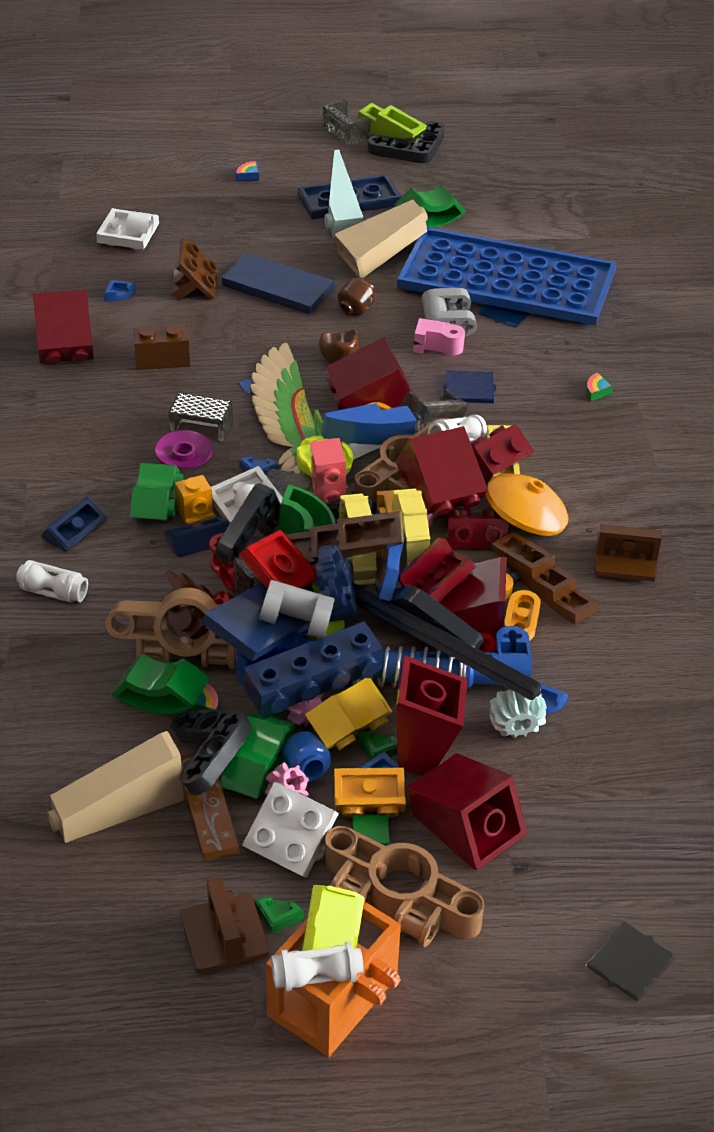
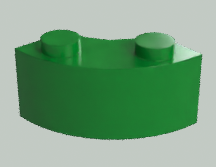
[394,184,467,228]
[130,463,184,520]
[278,485,336,534]
[111,653,210,715]
[220,712,296,799]

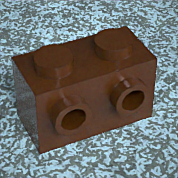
[133,324,190,370]

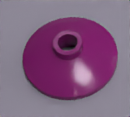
[155,430,213,470]

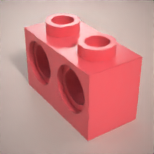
[310,438,346,504]

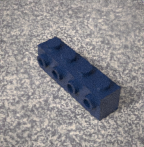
[244,621,383,717]

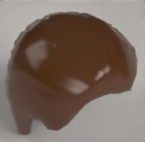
[319,330,359,363]

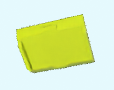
[302,885,364,951]

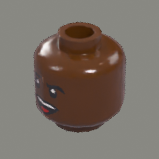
[337,278,375,316]

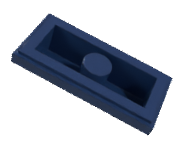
[41,496,107,552]
[165,516,230,557]

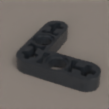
[368,121,444,163]
[215,483,281,565]
[389,585,485,649]
[170,709,252,795]

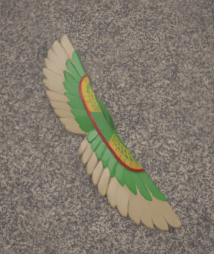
[250,343,352,520]

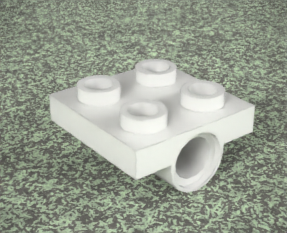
[96,208,159,249]
[211,466,283,523]
[242,781,339,878]

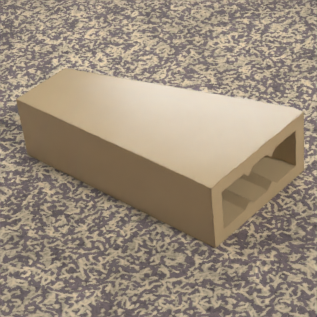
[334,200,428,278]
[47,731,184,843]

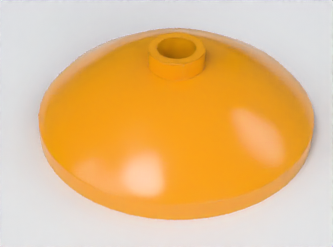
[486,473,568,536]

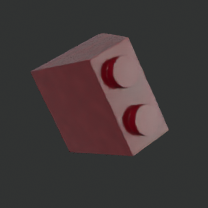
[33,289,94,364]
[326,337,419,410]
[396,426,488,515]
[420,557,507,641]
[396,655,467,776]
[406,753,528,871]

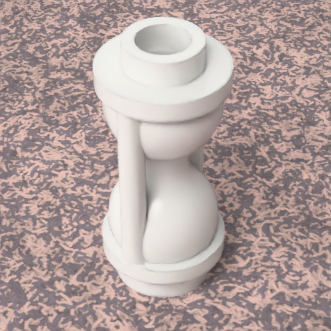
[428,415,487,443]
[16,560,88,603]
[271,941,363,991]

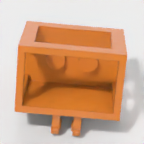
[266,885,401,1057]

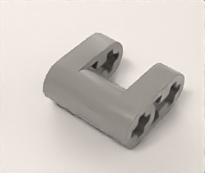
[421,288,477,337]
[259,580,334,639]

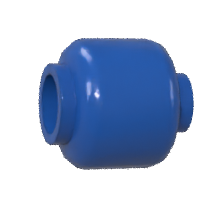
[281,732,331,783]

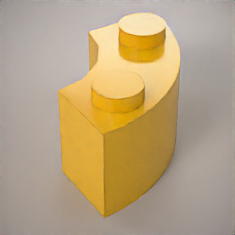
[305,678,393,751]

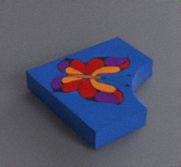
[374,534,405,601]

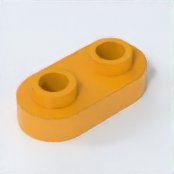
[504,590,540,641]

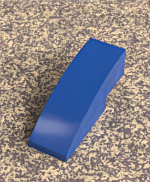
[321,403,417,445]

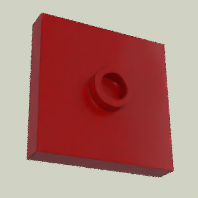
[239,530,317,589]

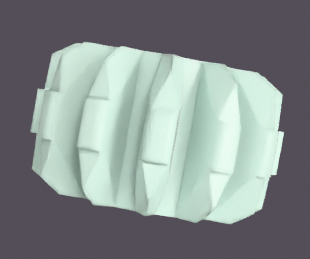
[489,689,546,739]

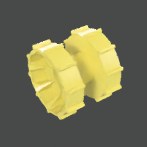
[338,488,430,585]

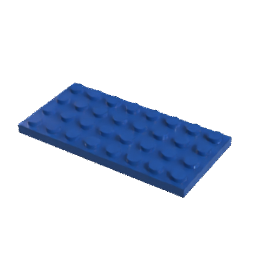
[397,227,617,326]

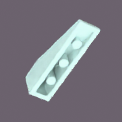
[324,150,363,238]

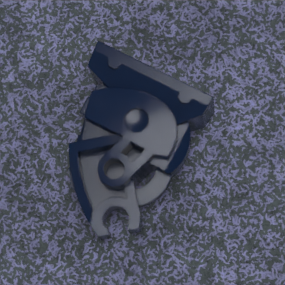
[316,545,358,622]

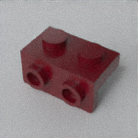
[471,423,535,479]
[446,507,508,548]
[398,537,476,603]

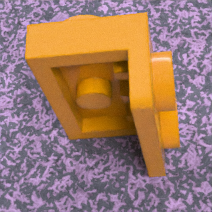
[334,768,406,818]

